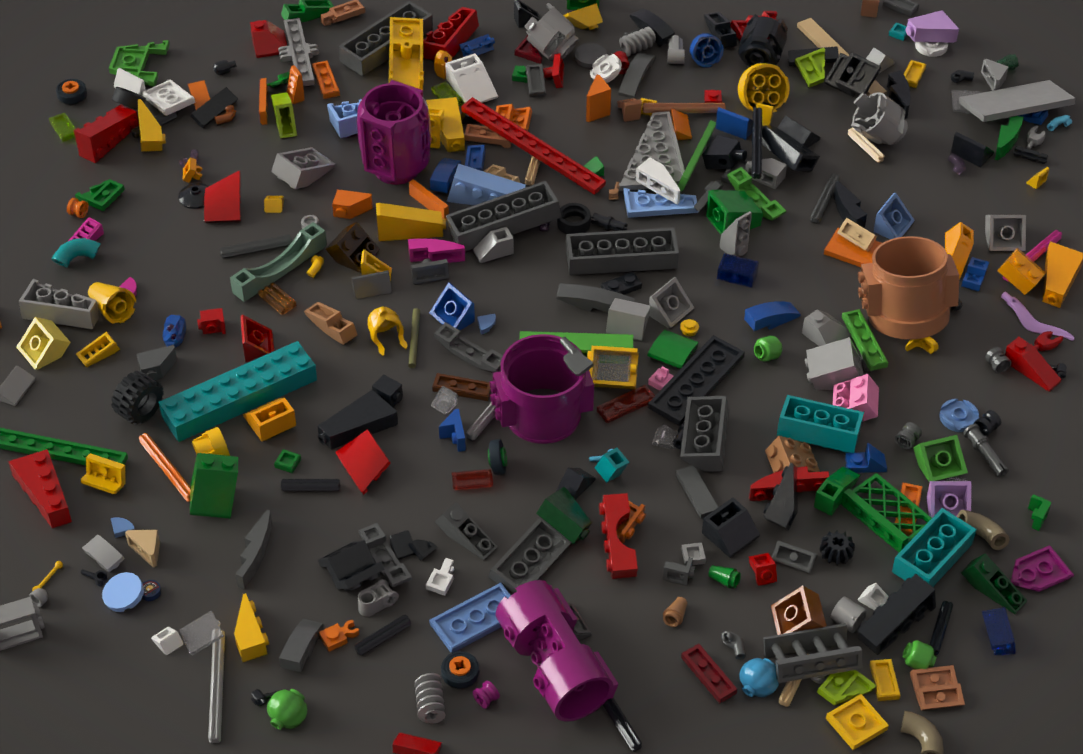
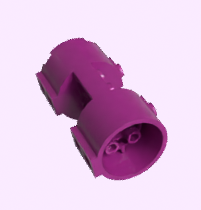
[496,580,618,722]

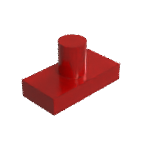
[543,53,565,88]

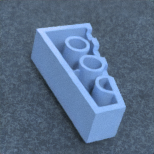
[327,99,362,138]
[447,164,526,205]

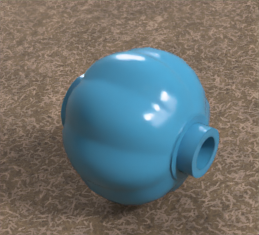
[739,658,779,697]

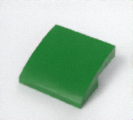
[647,330,699,369]

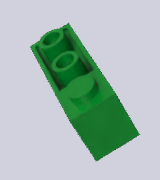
[814,466,860,516]

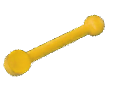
[32,561,63,591]

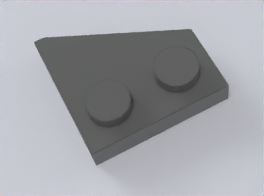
[694,180,725,211]

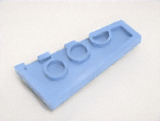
[623,188,698,218]

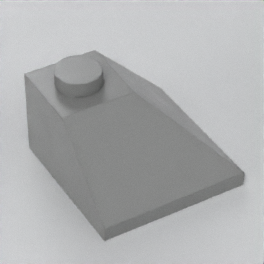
[802,309,852,346]

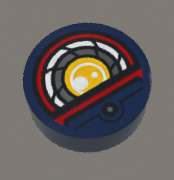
[142,580,161,601]

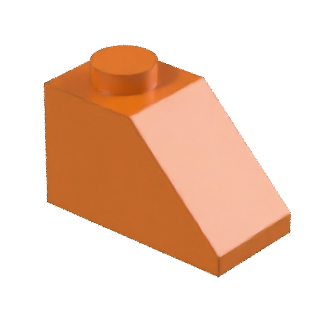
[332,189,373,219]

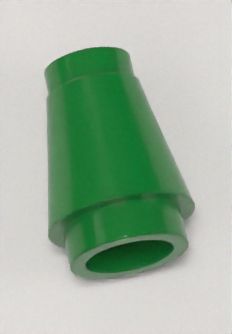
[708,565,741,588]

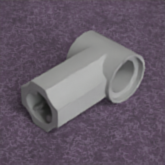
[667,35,685,64]

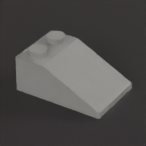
[271,147,336,189]

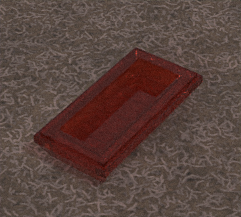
[452,469,493,490]

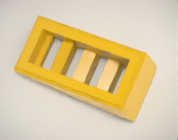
[76,331,120,367]

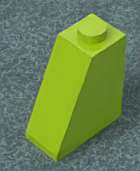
[271,92,297,138]

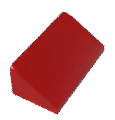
[392,733,442,754]

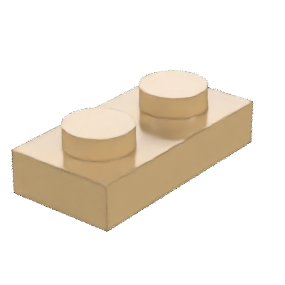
[837,218,877,252]

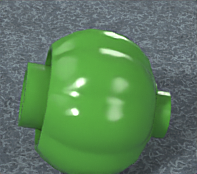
[267,689,307,730]

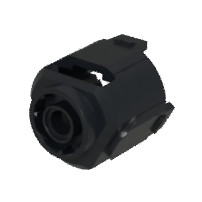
[738,14,788,67]

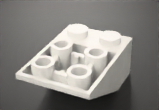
[445,54,498,103]

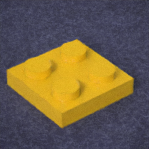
[826,694,889,750]

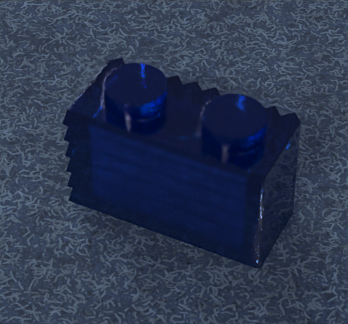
[717,253,759,287]

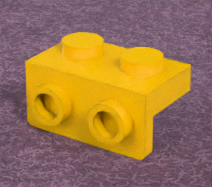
[81,453,126,494]

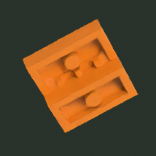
[495,104,532,131]

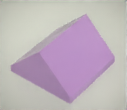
[926,481,971,518]

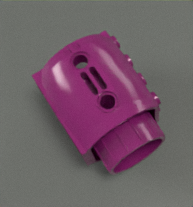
[357,80,431,185]

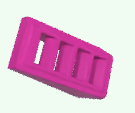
[69,217,104,241]

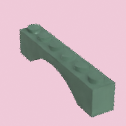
[230,222,327,302]

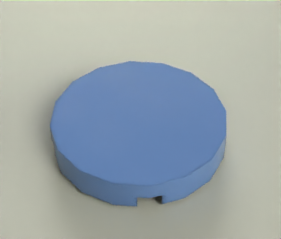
[939,399,979,432]

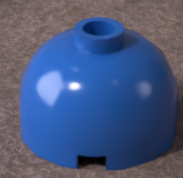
[690,33,724,67]

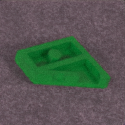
[75,179,125,211]

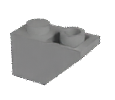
[473,227,514,263]

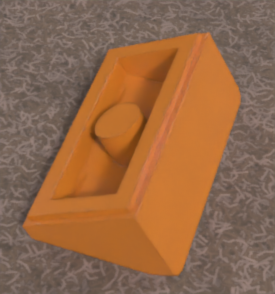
[671,109,692,140]

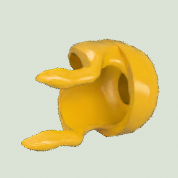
[367,307,407,356]

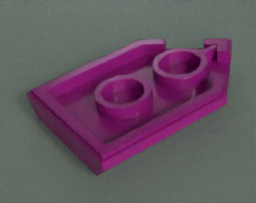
[1011,545,1074,592]

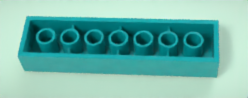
[159,341,317,442]

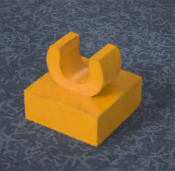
[183,157,202,183]

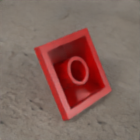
[250,20,288,58]

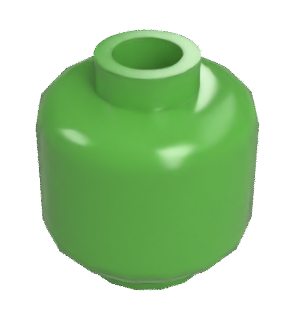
[754,335,782,362]
[902,640,937,669]

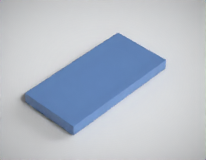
[429,583,511,653]

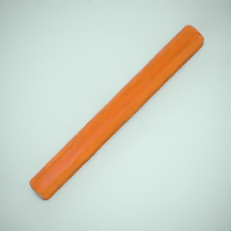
[139,433,191,502]

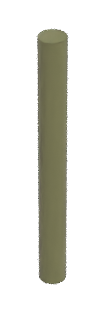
[408,308,420,368]

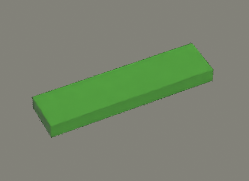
[842,309,888,371]

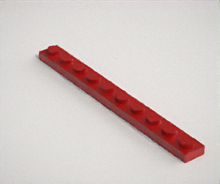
[461,97,606,195]

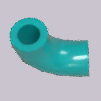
[51,238,101,268]

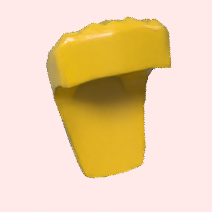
[905,336,939,354]

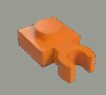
[319,620,359,652]

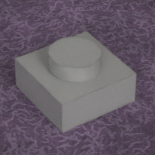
[681,542,706,566]

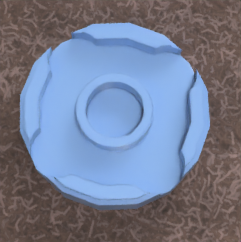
[102,572,144,612]

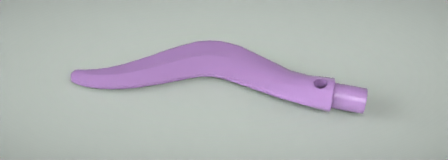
[1001,292,1074,341]

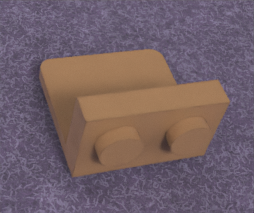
[765,436,820,473]

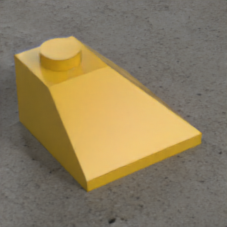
[563,3,603,30]

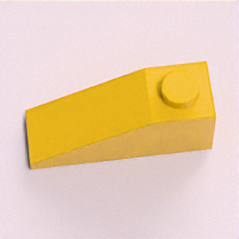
[138,99,166,152]

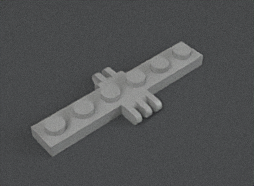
[278,18,319,86]

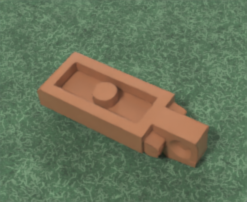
[321,0,365,26]

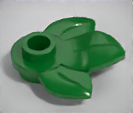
[267,71,290,88]

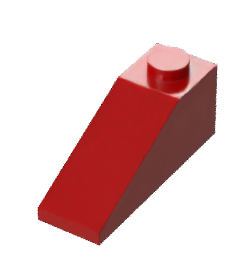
[1005,336,1062,392]

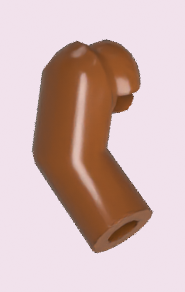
[215,105,236,125]

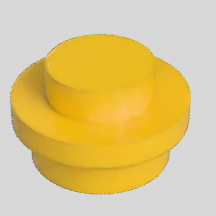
[680,319,699,337]

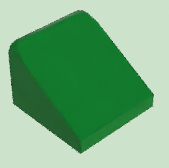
[583,156,604,177]

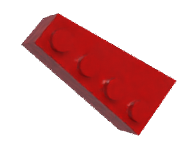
[423,7,479,61]
[8,449,72,528]

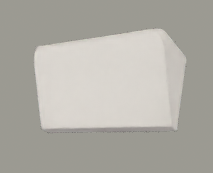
[114,68,146,95]

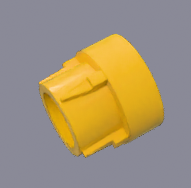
[192,427,230,456]

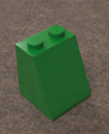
[706,190,763,235]
[190,453,238,519]

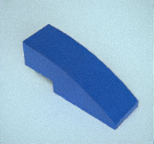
[430,158,461,193]
[744,301,801,331]

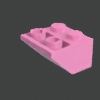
[833,374,879,422]

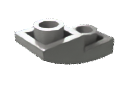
[82,534,125,572]

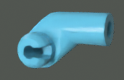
[1047,115,1072,131]

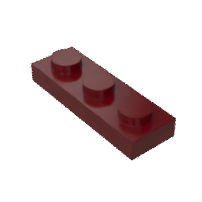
[681,644,737,704]

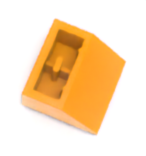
[243,398,296,442]

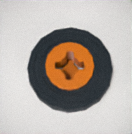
[56,79,87,104]
[441,651,480,689]

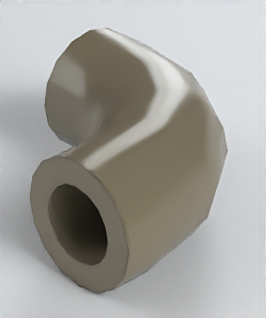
[957,510,1010,550]
[901,711,944,754]

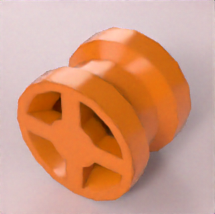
[67,198,89,218]

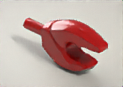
[1034,331,1064,351]

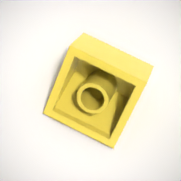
[17,317,71,370]

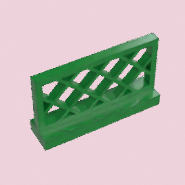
[841,473,932,553]

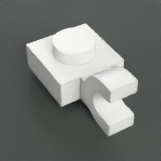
[426,558,454,596]

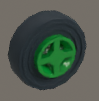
[488,439,507,475]

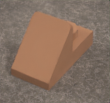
[861,0,879,17]
[617,98,642,122]

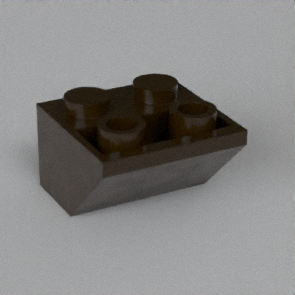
[325,222,380,272]

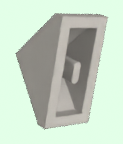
[866,48,895,74]
[981,59,1009,91]

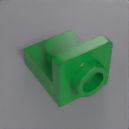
[1028,495,1052,531]

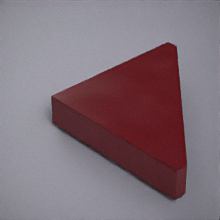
[514,35,542,64]

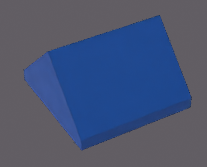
[716,107,753,140]
[429,282,475,330]

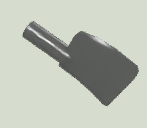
[560,337,593,376]

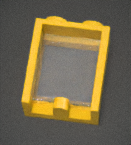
[587,346,639,390]

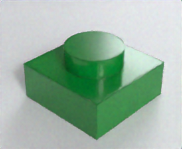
[512,65,527,83]

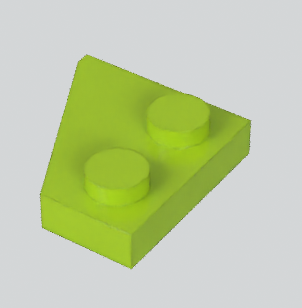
[795,48,825,88]
[817,670,876,706]

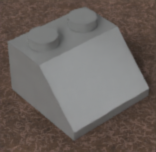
[985,215,1026,251]

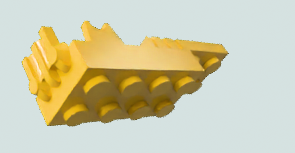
[389,17,424,90]

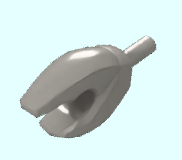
[1026,126,1046,149]

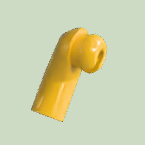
[306,255,324,278]

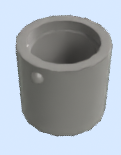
[830,596,867,633]

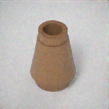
[663,597,688,627]

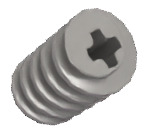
[619,27,656,57]
[414,673,446,724]

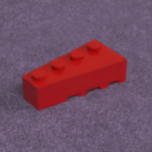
[74,105,139,163]

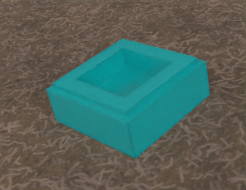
[889,23,908,41]

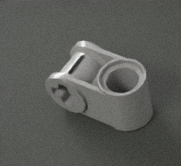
[358,579,399,617]

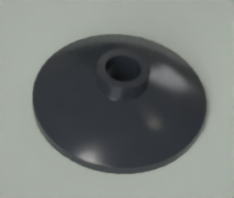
[178,183,209,209]

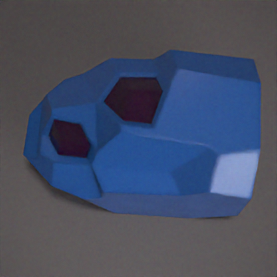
[163,315,186,348]

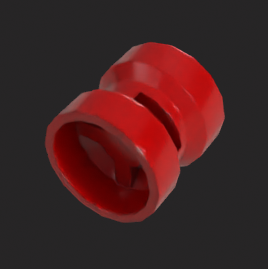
[613,51,630,74]

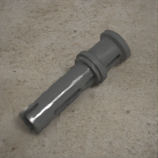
[963,424,1009,477]

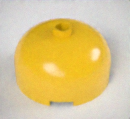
[738,63,790,113]

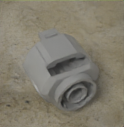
[524,3,579,60]
[851,92,908,145]

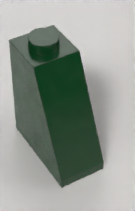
[536,487,592,544]

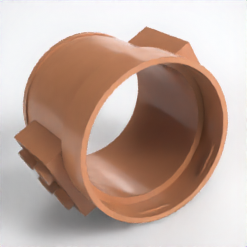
[858,236,959,339]

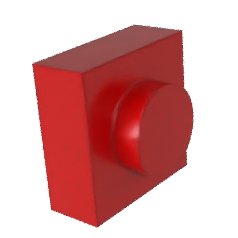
[704,90,722,103]

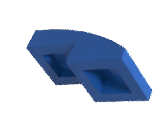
[961,257,989,291]

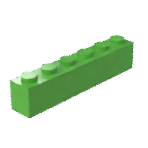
[519,331,633,364]

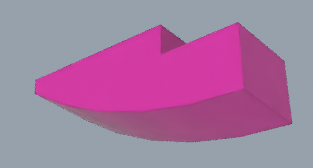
[408,238,465,263]

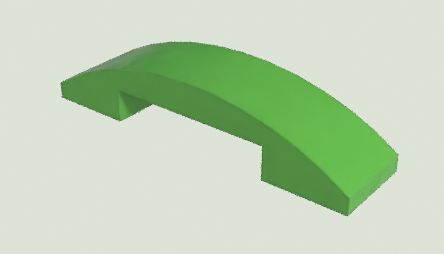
[727,167,786,220]

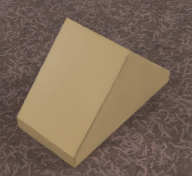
[125,530,160,568]

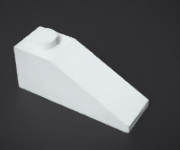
[636,157,680,205]

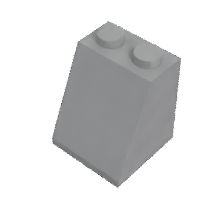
[805,337,864,390]

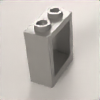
[0,596,45,651]

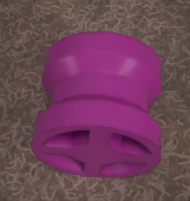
[473,681,500,709]

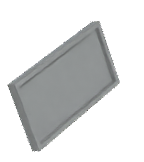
[959,80,1076,122]

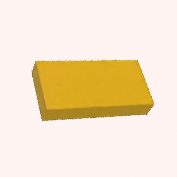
[903,60,927,88]
[869,659,901,701]

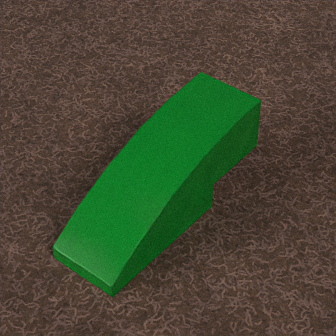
[281,0,334,23]
[995,116,1024,160]

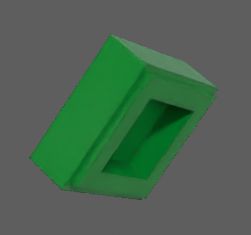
[274,449,301,474]

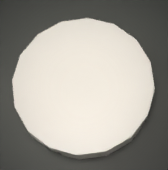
[915,42,948,57]
[590,54,622,83]

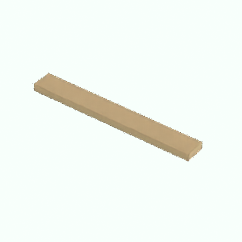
[797,18,887,96]

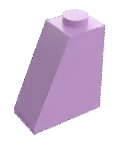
[906,10,959,43]

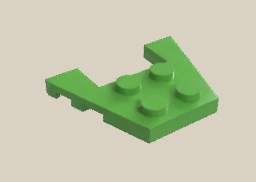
[109,40,170,87]

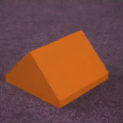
[586,74,611,122]

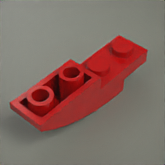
[749,466,829,501]

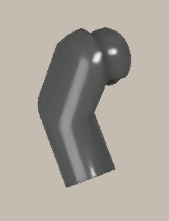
[721,631,746,660]

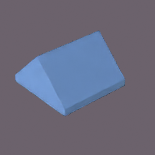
[873,192,915,239]

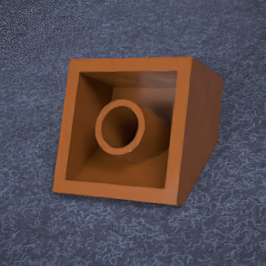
[771,586,827,635]

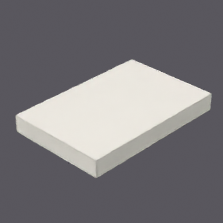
[142,80,196,116]

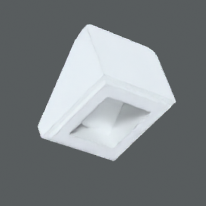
[858,583,889,610]
[151,627,183,655]

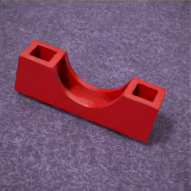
[599,493,638,579]

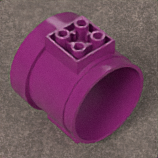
[490,334,594,444]

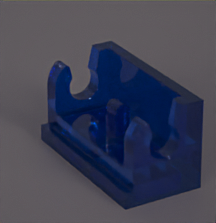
[982,607,1016,655]

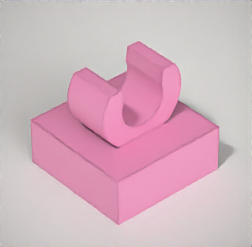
[648,366,674,391]

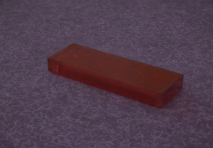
[597,384,655,423]

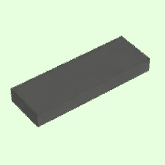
[676,466,718,519]

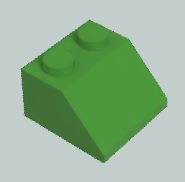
[913,435,968,482]

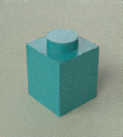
[595,448,630,483]

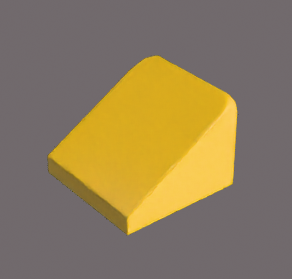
[756,103,774,126]
[1026,167,1049,189]
[264,196,284,213]

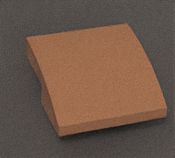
[910,665,965,711]

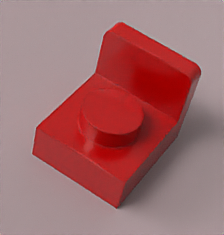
[749,553,777,586]

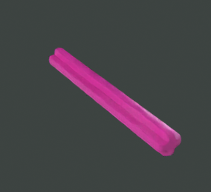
[1002,230,1062,282]

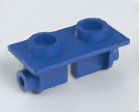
[459,34,495,57]

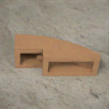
[304,302,358,345]

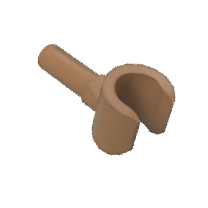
[608,182,620,200]

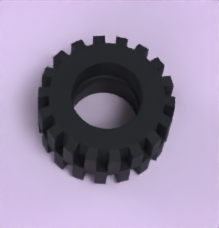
[111,371,164,425]

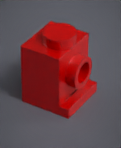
[197,308,226,335]

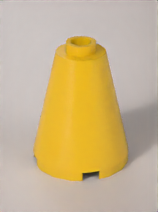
[88,282,136,324]

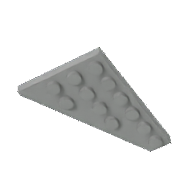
[619,111,685,191]

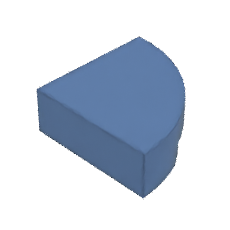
[477,314,496,334]
[111,517,135,538]

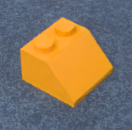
[997,248,1045,295]

